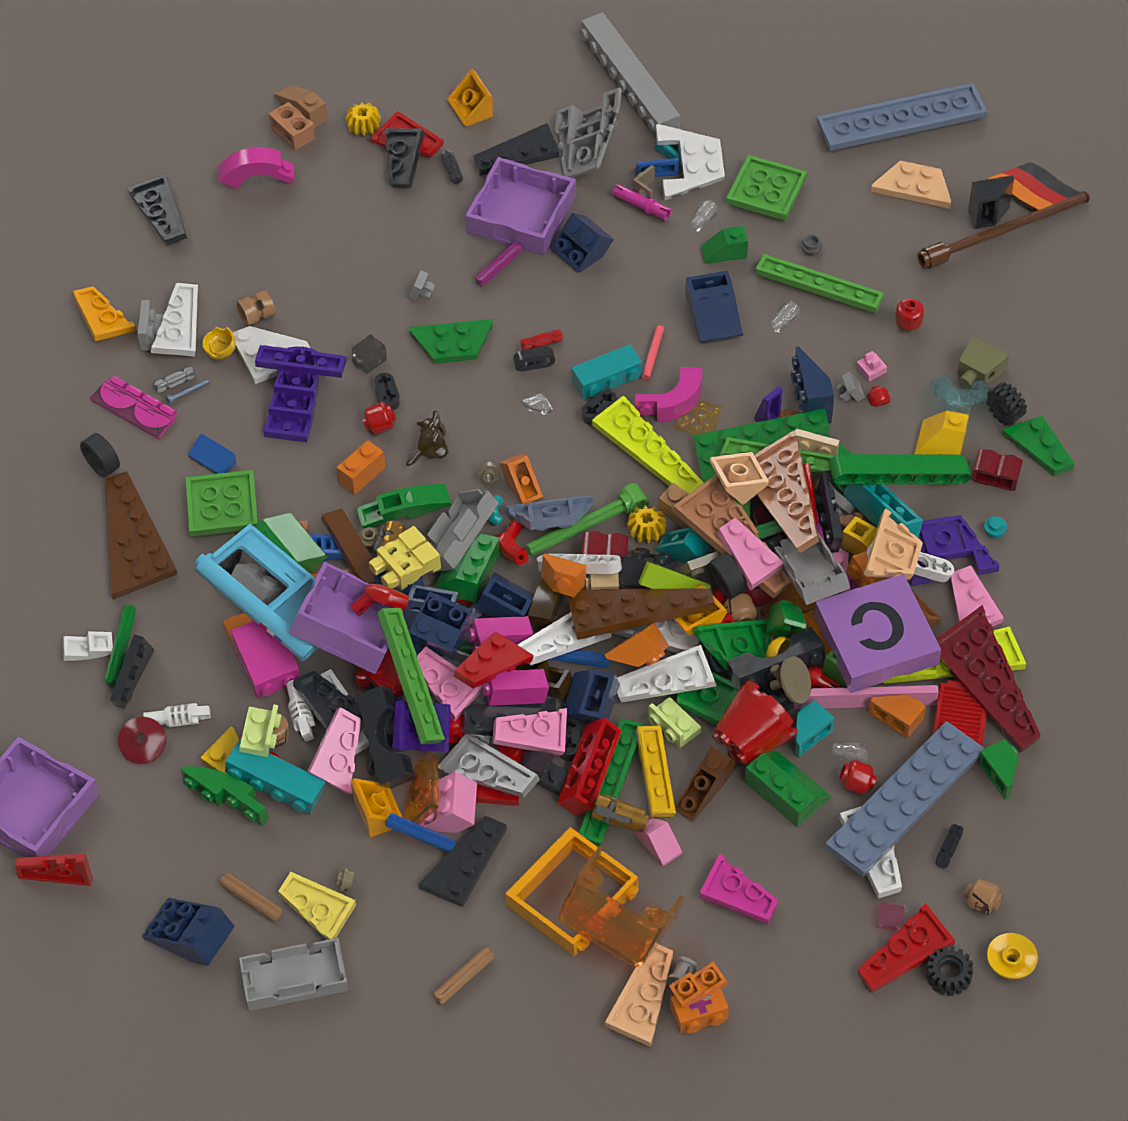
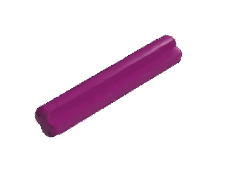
[475,241,523,286]

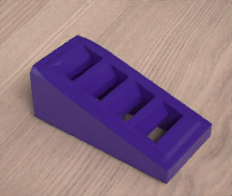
[754,386,782,422]

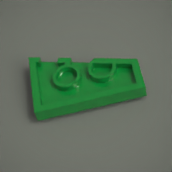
[1002,415,1075,476]

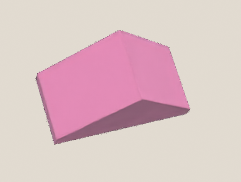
[633,818,682,867]

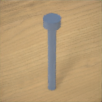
[166,379,209,404]

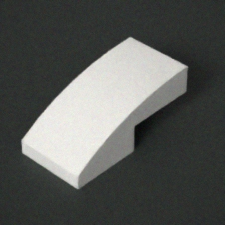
[62,632,113,661]

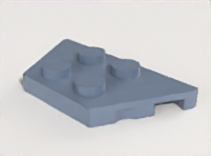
[506,495,594,531]

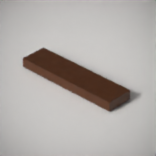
[321,508,374,584]

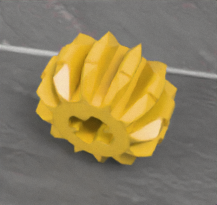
[345,102,381,136]
[627,505,666,545]

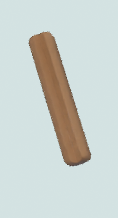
[220,873,282,921]
[433,947,494,1004]

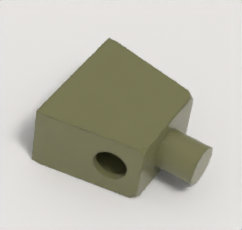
[958,336,1009,388]

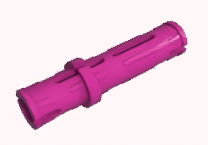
[612,184,672,221]

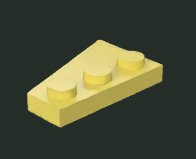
[278,872,356,940]

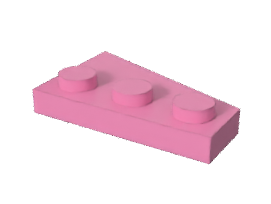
[718,518,784,590]
[950,565,1004,627]
[307,708,361,795]
[493,708,567,755]

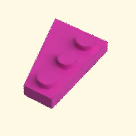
[700,853,778,925]

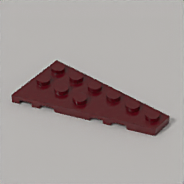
[936,605,1041,753]

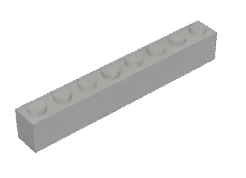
[580,12,680,135]

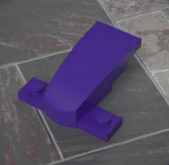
[255,345,346,442]

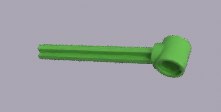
[526,483,650,556]

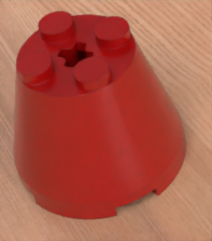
[712,681,798,765]

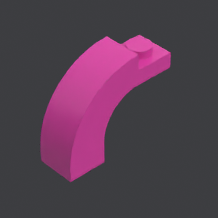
[218,147,294,189]
[635,367,702,422]

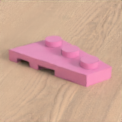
[417,647,482,722]

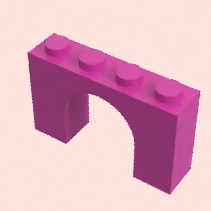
[468,617,549,706]

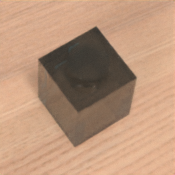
[351,334,387,374]

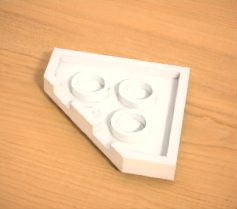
[233,326,310,384]

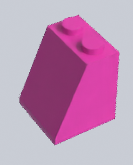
[231,621,300,699]

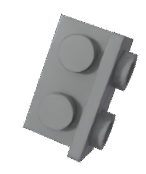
[138,300,164,350]

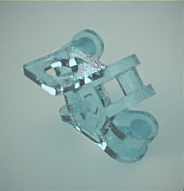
[931,375,992,427]

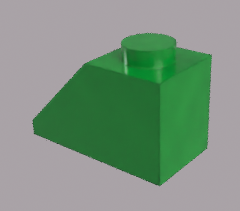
[701,226,748,264]
[766,600,806,638]
[978,739,1019,800]

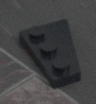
[385,128,425,188]
[814,470,843,553]
[110,634,154,709]
[293,671,363,731]

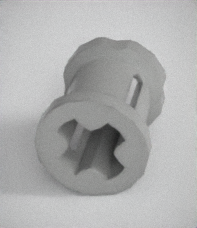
[668,956,698,984]

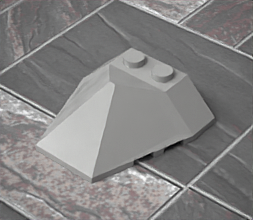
[555,88,622,178]

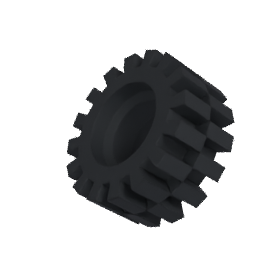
[985,382,1027,426]
[926,946,973,996]

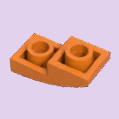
[669,961,728,1007]

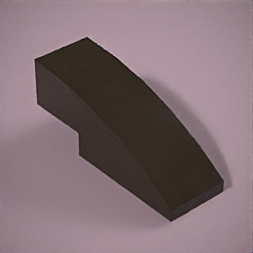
[528,578,563,628]
[515,660,573,700]

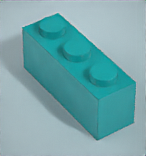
[571,344,642,400]

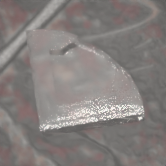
[523,392,552,414]

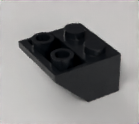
[968,175,1014,229]
[619,547,677,589]

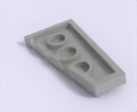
[436,734,540,798]

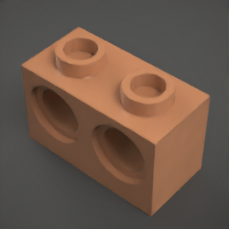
[269,102,315,151]

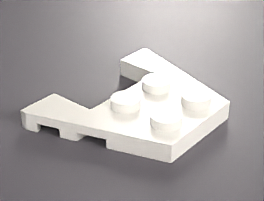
[655,124,725,200]

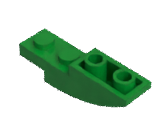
[357,484,452,529]
[181,766,268,826]

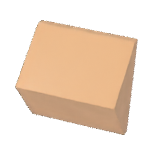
[709,452,769,505]

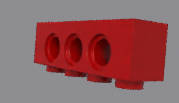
[557,717,622,816]

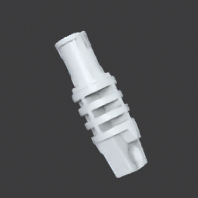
[286,680,315,742]
[143,703,211,727]

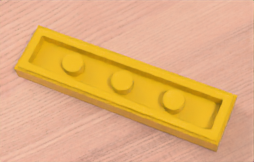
[636,726,676,818]

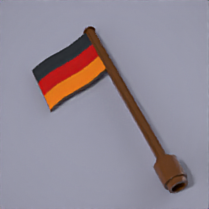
[917,162,1090,269]

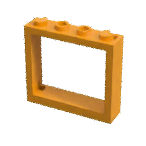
[505,827,639,956]

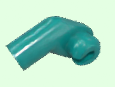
[487,495,504,526]

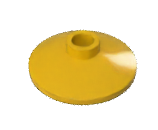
[987,933,1038,979]

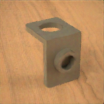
[633,165,655,199]

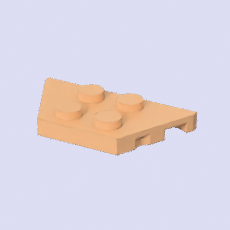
[871,161,951,209]
[863,509,923,580]

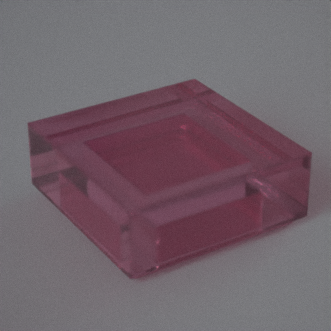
[876,902,905,932]

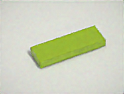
[638,561,711,589]

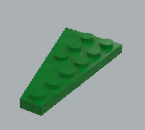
[693,409,830,483]

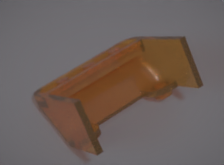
[559,846,684,967]

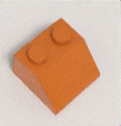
[605,623,669,667]

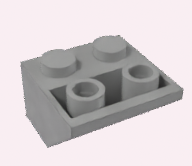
[231,563,287,606]

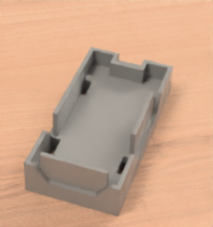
[427,489,498,573]
[774,531,850,605]
[239,938,349,1011]

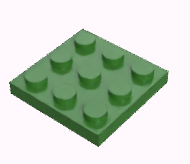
[726,155,807,221]
[186,470,258,537]

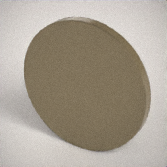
[770,656,811,704]

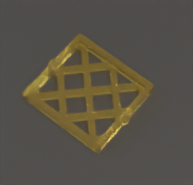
[675,400,722,435]

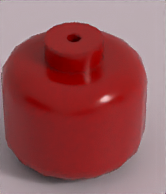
[867,386,891,407]

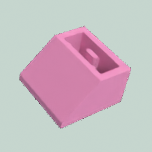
[420,771,477,833]

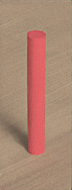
[641,325,664,380]

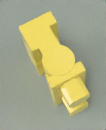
[369,526,441,590]

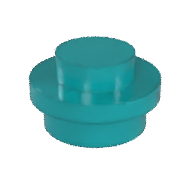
[984,516,1007,538]

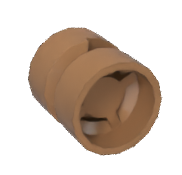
[236,290,276,327]

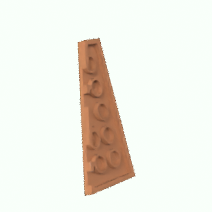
[754,430,819,554]
[672,474,790,598]

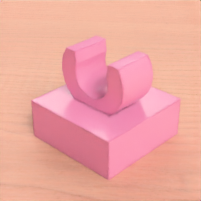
[856,351,887,381]

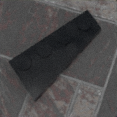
[474,123,559,175]
[462,698,556,737]

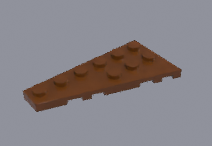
[106,471,177,600]
[567,588,716,640]

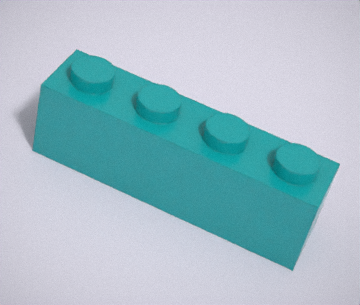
[844,485,923,537]
[225,739,325,815]

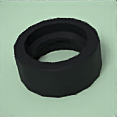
[80,433,120,477]
[708,553,747,600]

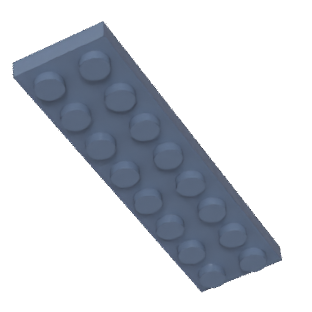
[817,83,987,151]
[825,721,985,877]

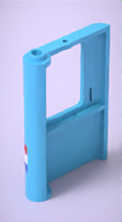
[194,524,319,662]

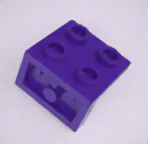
[392,701,451,752]

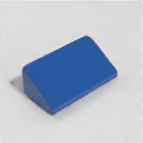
[635,158,679,177]
[188,433,237,474]

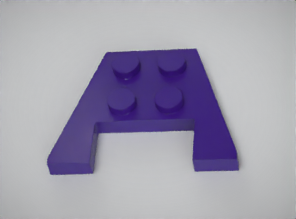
[910,515,1000,586]

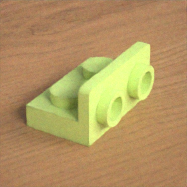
[648,697,702,748]
[239,704,282,757]

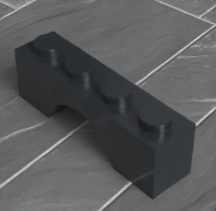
[727,627,826,690]
[357,685,416,789]

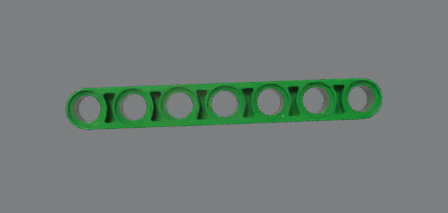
[828,454,972,485]

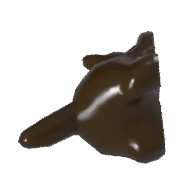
[406,410,449,466]

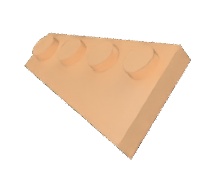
[605,941,673,1047]

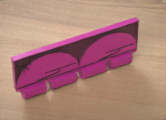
[90,376,177,439]

